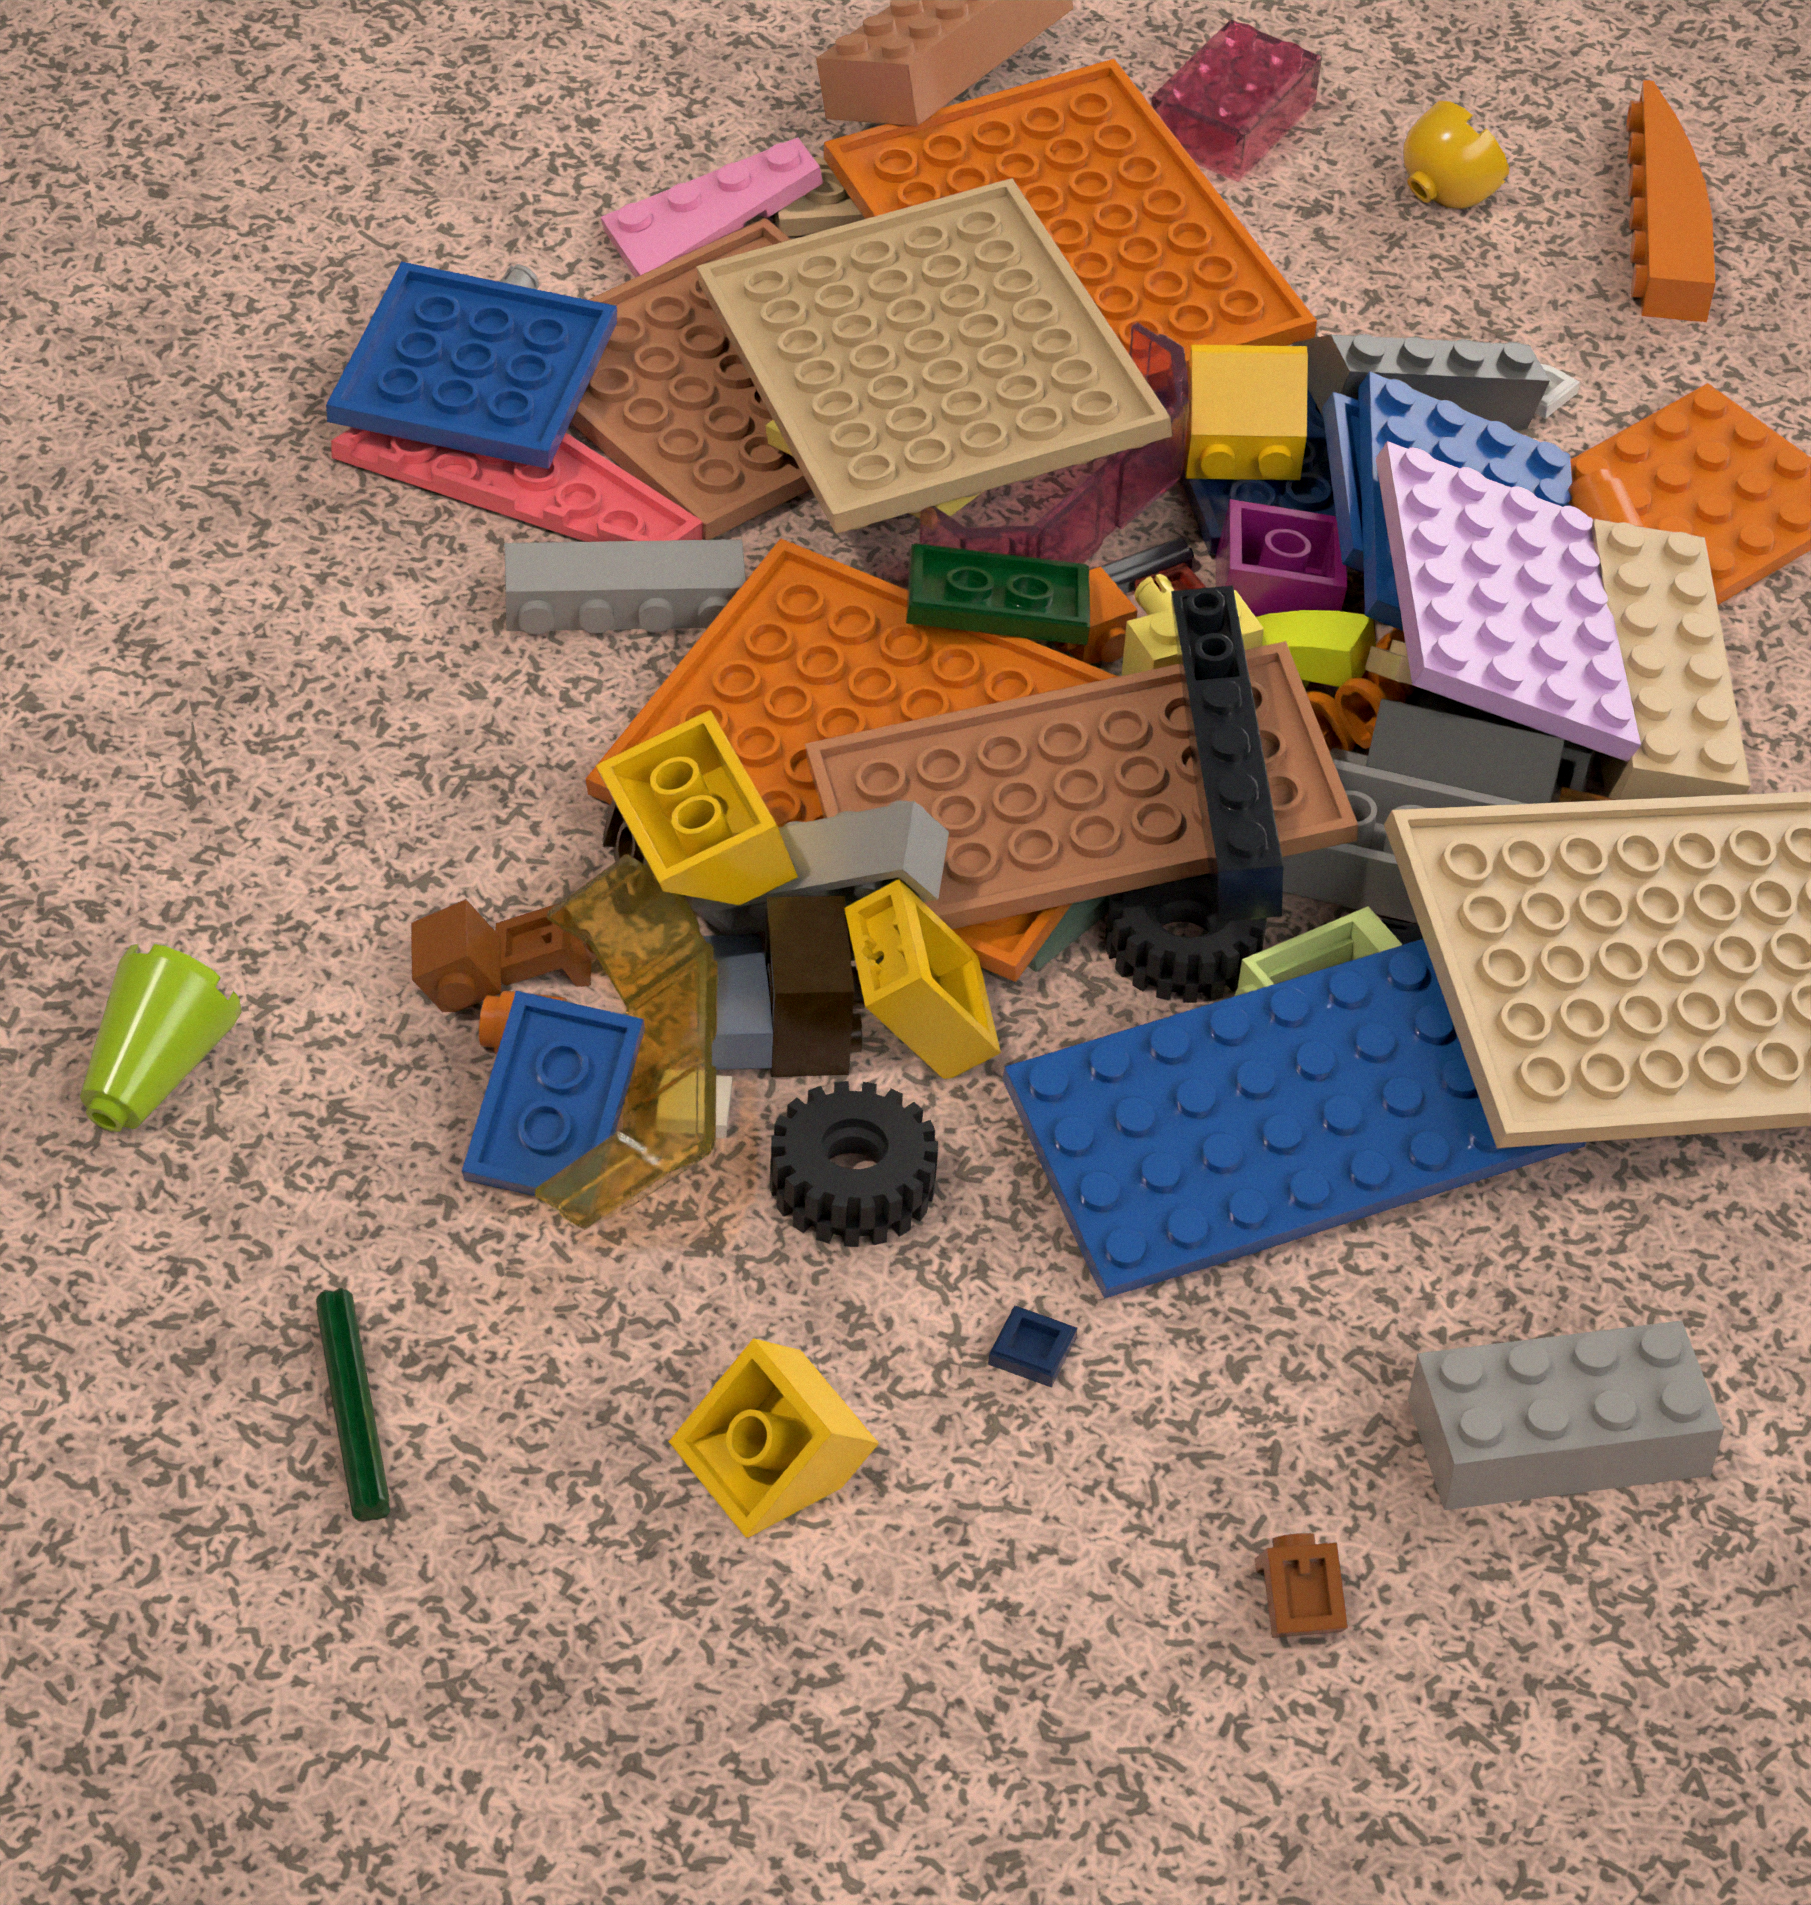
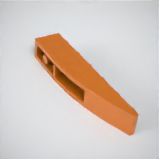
[1626,80,1716,322]

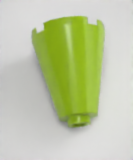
[80,944,242,1132]

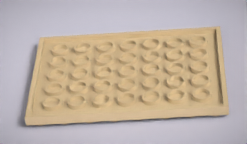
[696,178,1172,534]
[1384,792,1811,1148]

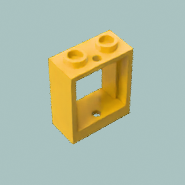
[844,879,1001,1079]

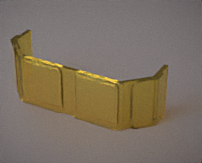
[535,854,718,1230]

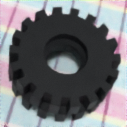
[1105,873,1267,1003]
[770,1081,938,1247]

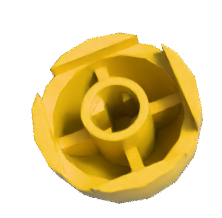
[1403,100,1510,209]

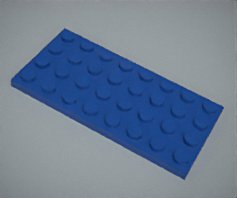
[1002,939,1586,1299]

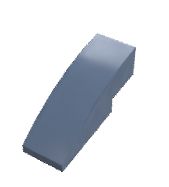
[696,934,773,1070]

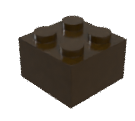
[764,896,865,1077]

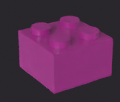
[1216,499,1347,617]

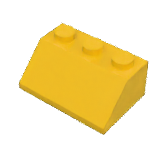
[596,710,798,905]

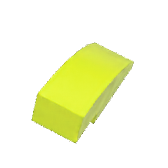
[1256,610,1376,689]

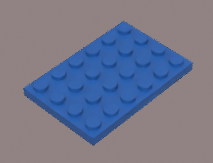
[1358,371,1572,631]

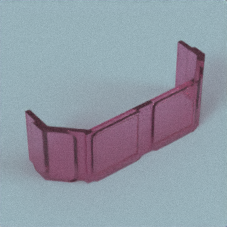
[919,322,1190,564]

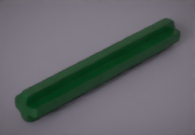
[316,1288,390,1521]

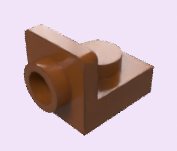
[495,902,598,987]
[1255,1533,1348,1638]

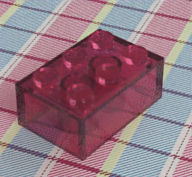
[1151,19,1322,182]

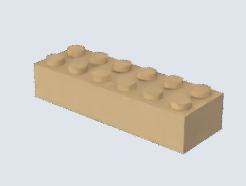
[1591,519,1751,800]

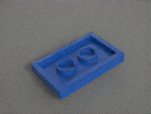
[462,991,645,1210]

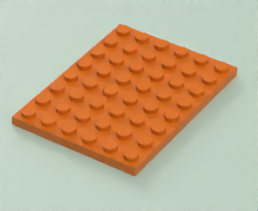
[824,58,1317,388]
[585,538,1119,982]

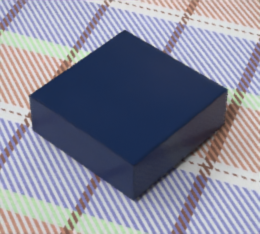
[988,1305,1078,1388]

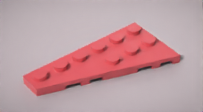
[331,427,703,542]

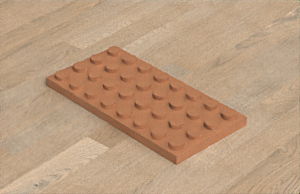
[805,641,1358,929]

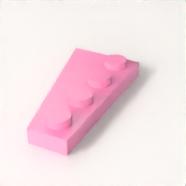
[601,137,823,278]

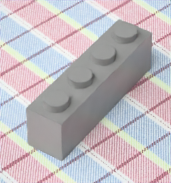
[504,539,746,634]
[692,801,949,935]

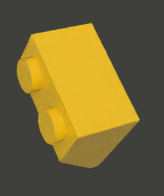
[1180,345,1308,480]
[668,1338,879,1538]

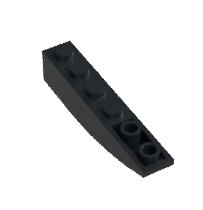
[1171,585,1284,922]

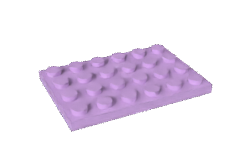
[1376,441,1641,762]

